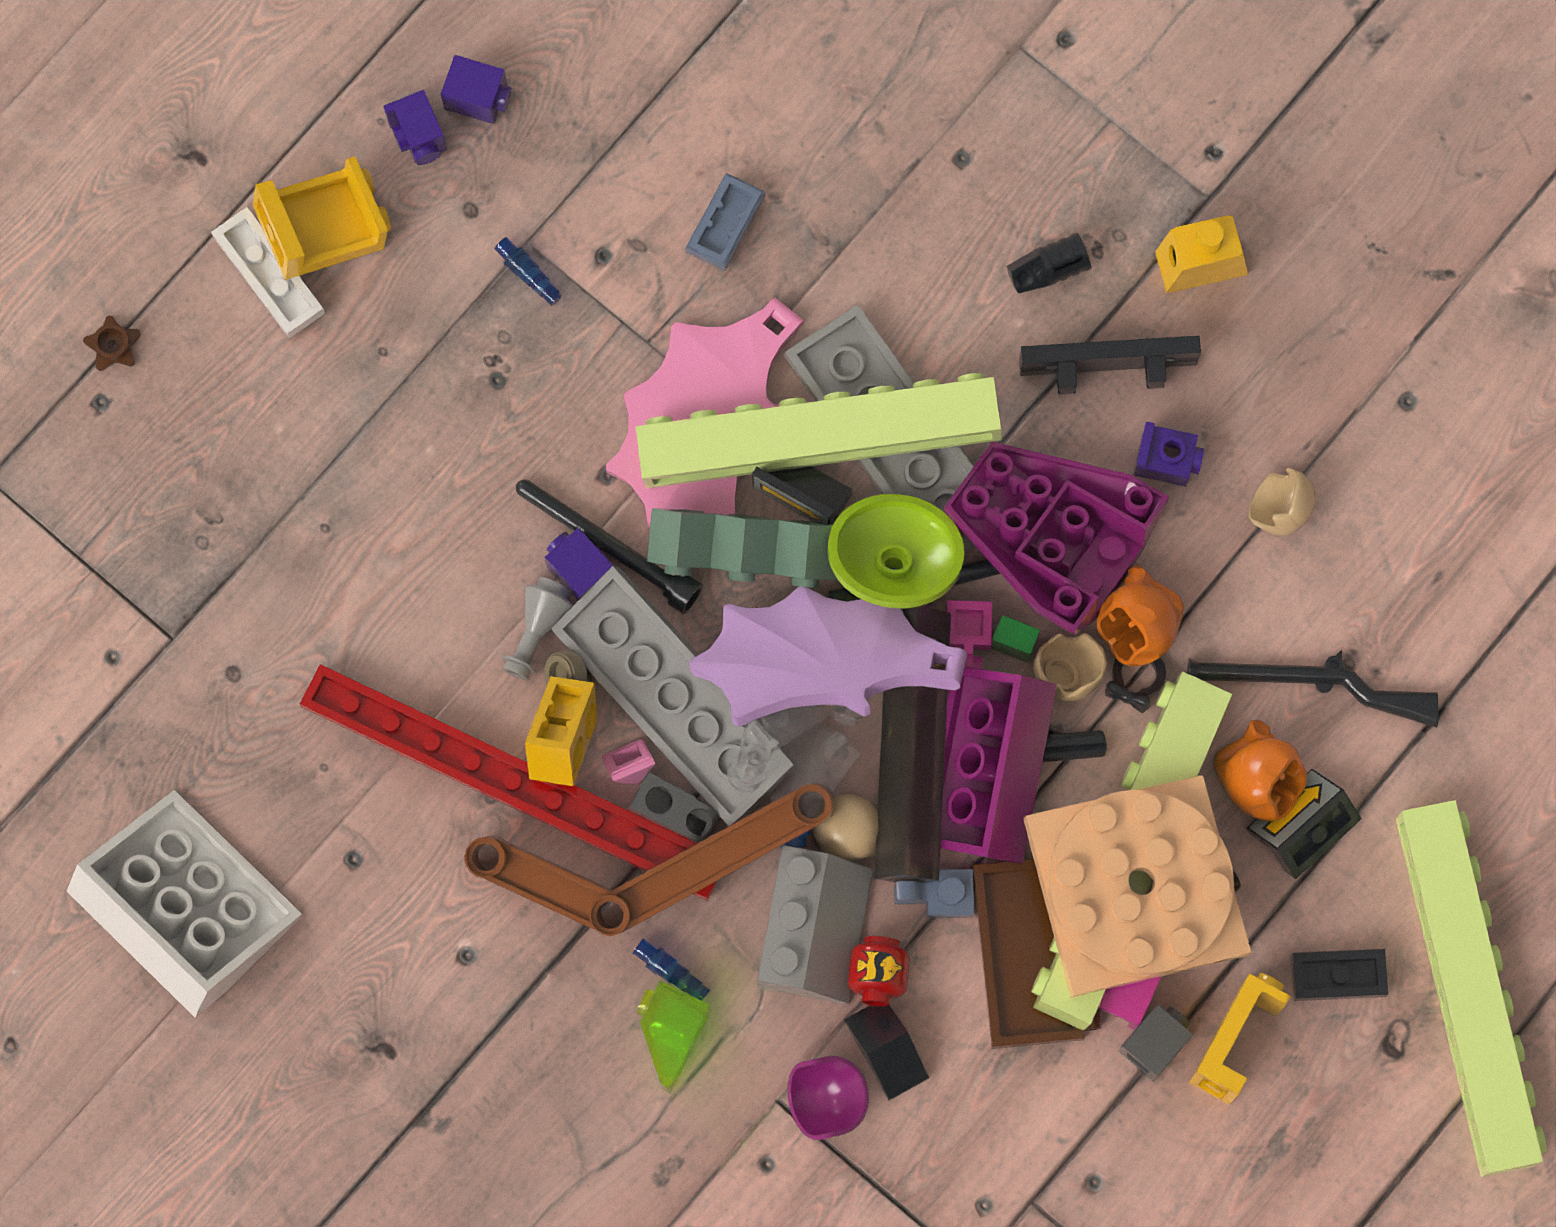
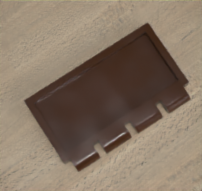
[972,859,1101,1049]

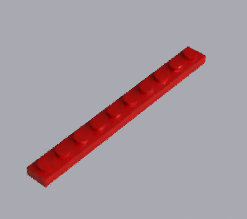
[299,664,718,901]

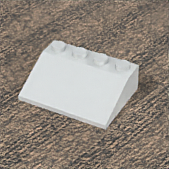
[67,790,302,1017]

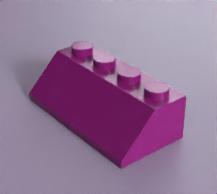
[920,667,1057,864]

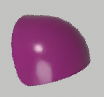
[787,1056,869,1140]

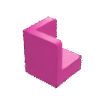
[1098,977,1161,1030]

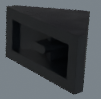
[844,1005,929,1101]

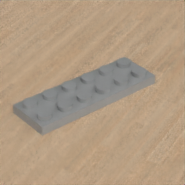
[784,304,974,552]
[551,566,798,826]

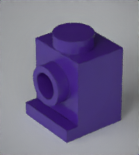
[383,89,447,165]
[1134,421,1204,486]

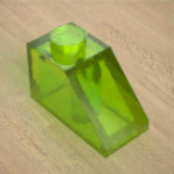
[636,981,711,1094]

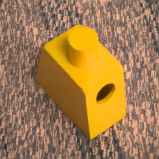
[1155,215,1248,294]

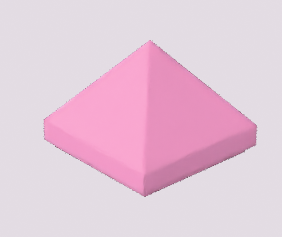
[601,739,655,785]

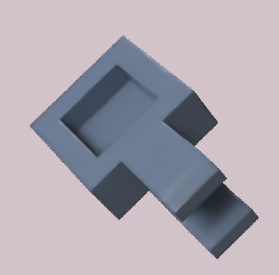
[894,869,974,918]

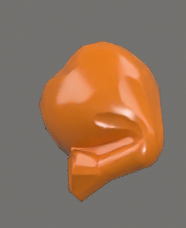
[1096,564,1184,667]
[1213,720,1307,822]

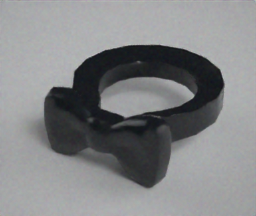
[1105,658,1167,713]

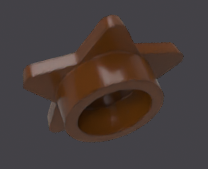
[83,316,140,371]

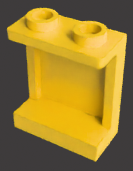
[252,156,391,280]
[1188,973,1291,1105]

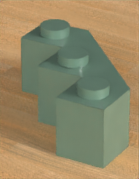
[647,508,837,588]

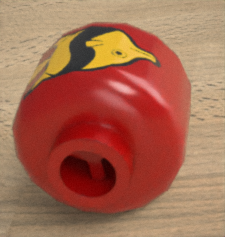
[848,936,910,1007]

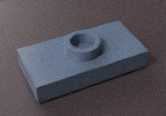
[686,173,765,271]

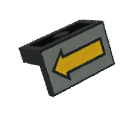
[752,466,852,525]
[1246,769,1362,879]

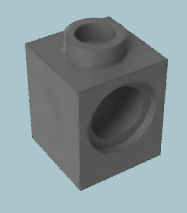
[1119,1004,1193,1082]

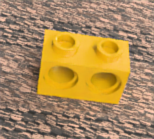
[525,676,598,786]

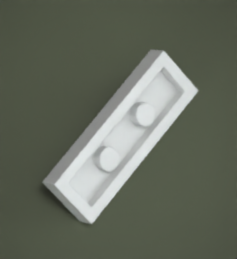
[211,207,325,339]

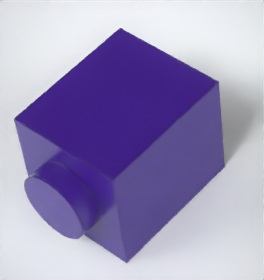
[441,55,512,124]
[545,528,613,601]

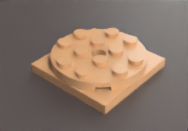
[1023,775,1251,998]

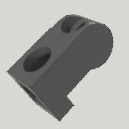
[628,772,720,843]

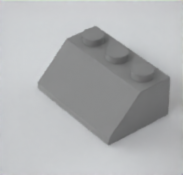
[757,845,873,1005]

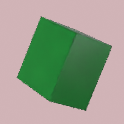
[991,615,1040,663]

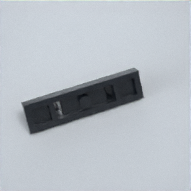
[1019,335,1201,395]

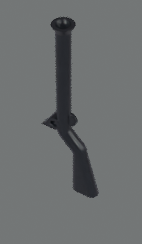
[1187,650,1438,728]

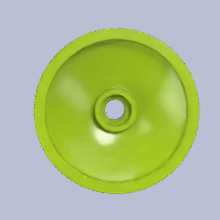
[828,494,964,608]

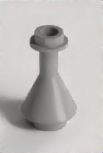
[502,577,573,680]

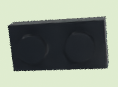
[1291,949,1388,1001]

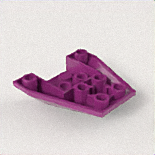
[944,442,1169,635]

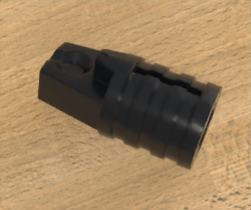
[1007,232,1092,294]

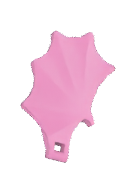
[606,297,804,529]

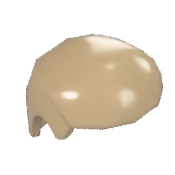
[1249,468,1316,536]
[1032,633,1107,702]
[813,794,886,862]

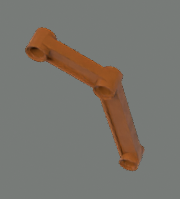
[464,783,836,936]

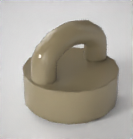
[544,650,592,684]

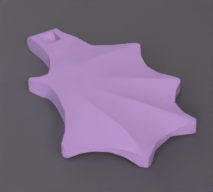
[689,586,967,727]

